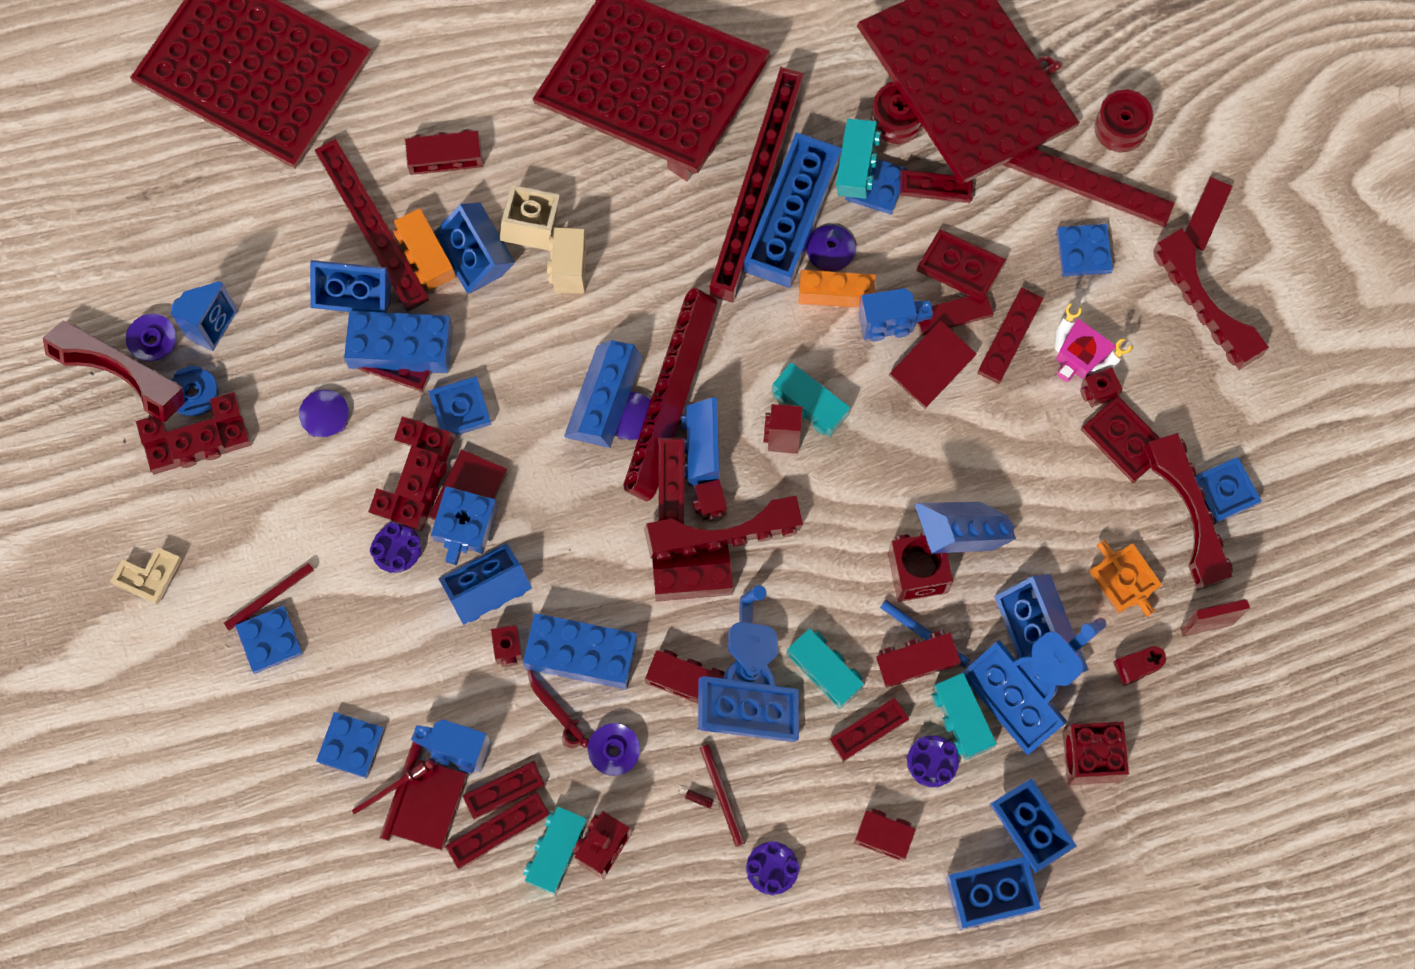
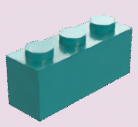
[836,119,881,199]
[772,362,851,437]
[786,628,864,710]
[931,673,997,761]
[523,806,588,896]

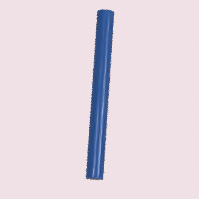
[880,600,971,668]

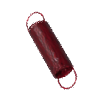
[678,789,720,810]

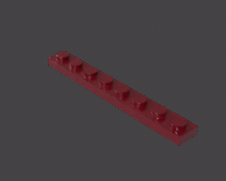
[314,139,429,312]
[1002,149,1175,227]

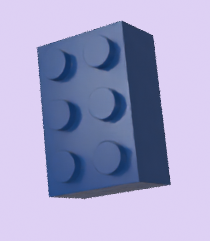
[945,857,1041,931]

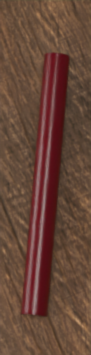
[224,562,315,631]
[379,741,422,842]
[700,744,746,847]

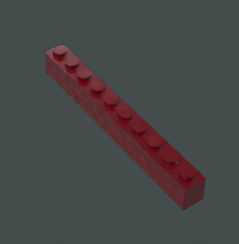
[710,67,804,303]

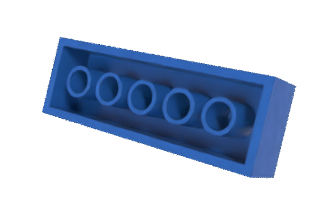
[744,132,842,288]

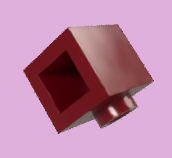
[1080,367,1123,408]
[692,480,727,522]
[491,625,523,667]

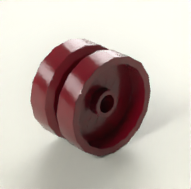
[871,82,923,144]
[1094,89,1154,153]

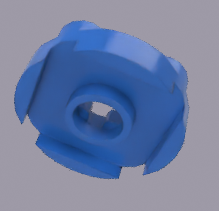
[171,366,219,417]

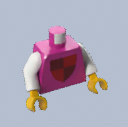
[1055,302,1133,382]

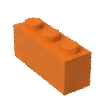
[393,208,456,291]
[798,270,876,308]

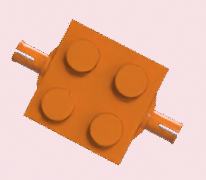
[1089,540,1162,617]

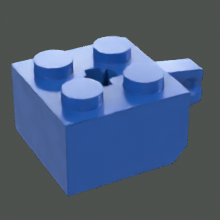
[858,288,933,342]
[431,486,498,566]
[411,719,492,774]

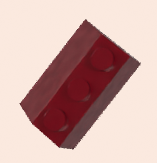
[652,544,733,602]

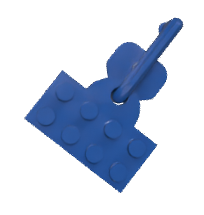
[698,585,799,742]
[960,618,1107,755]

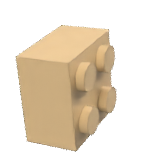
[500,185,560,251]
[547,228,587,294]

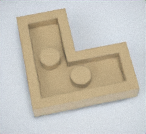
[110,547,182,605]

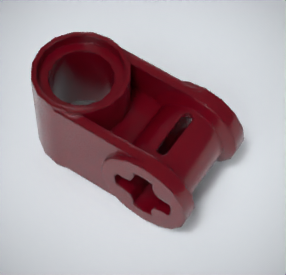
[1113,646,1167,686]

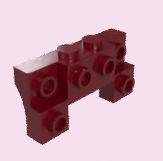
[136,392,252,475]
[368,416,456,531]

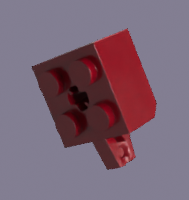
[573,811,632,880]

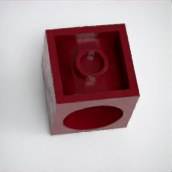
[888,531,953,602]
[1062,721,1129,785]

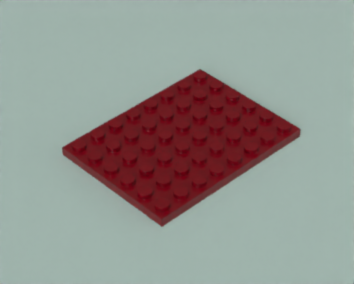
[130,0,372,169]
[532,0,771,174]
[857,0,1080,185]

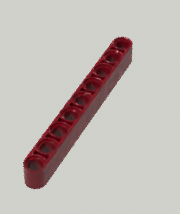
[623,287,717,502]

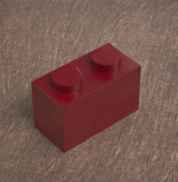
[854,809,916,862]

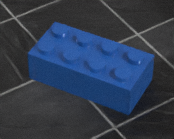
[344,311,452,373]
[523,613,637,690]

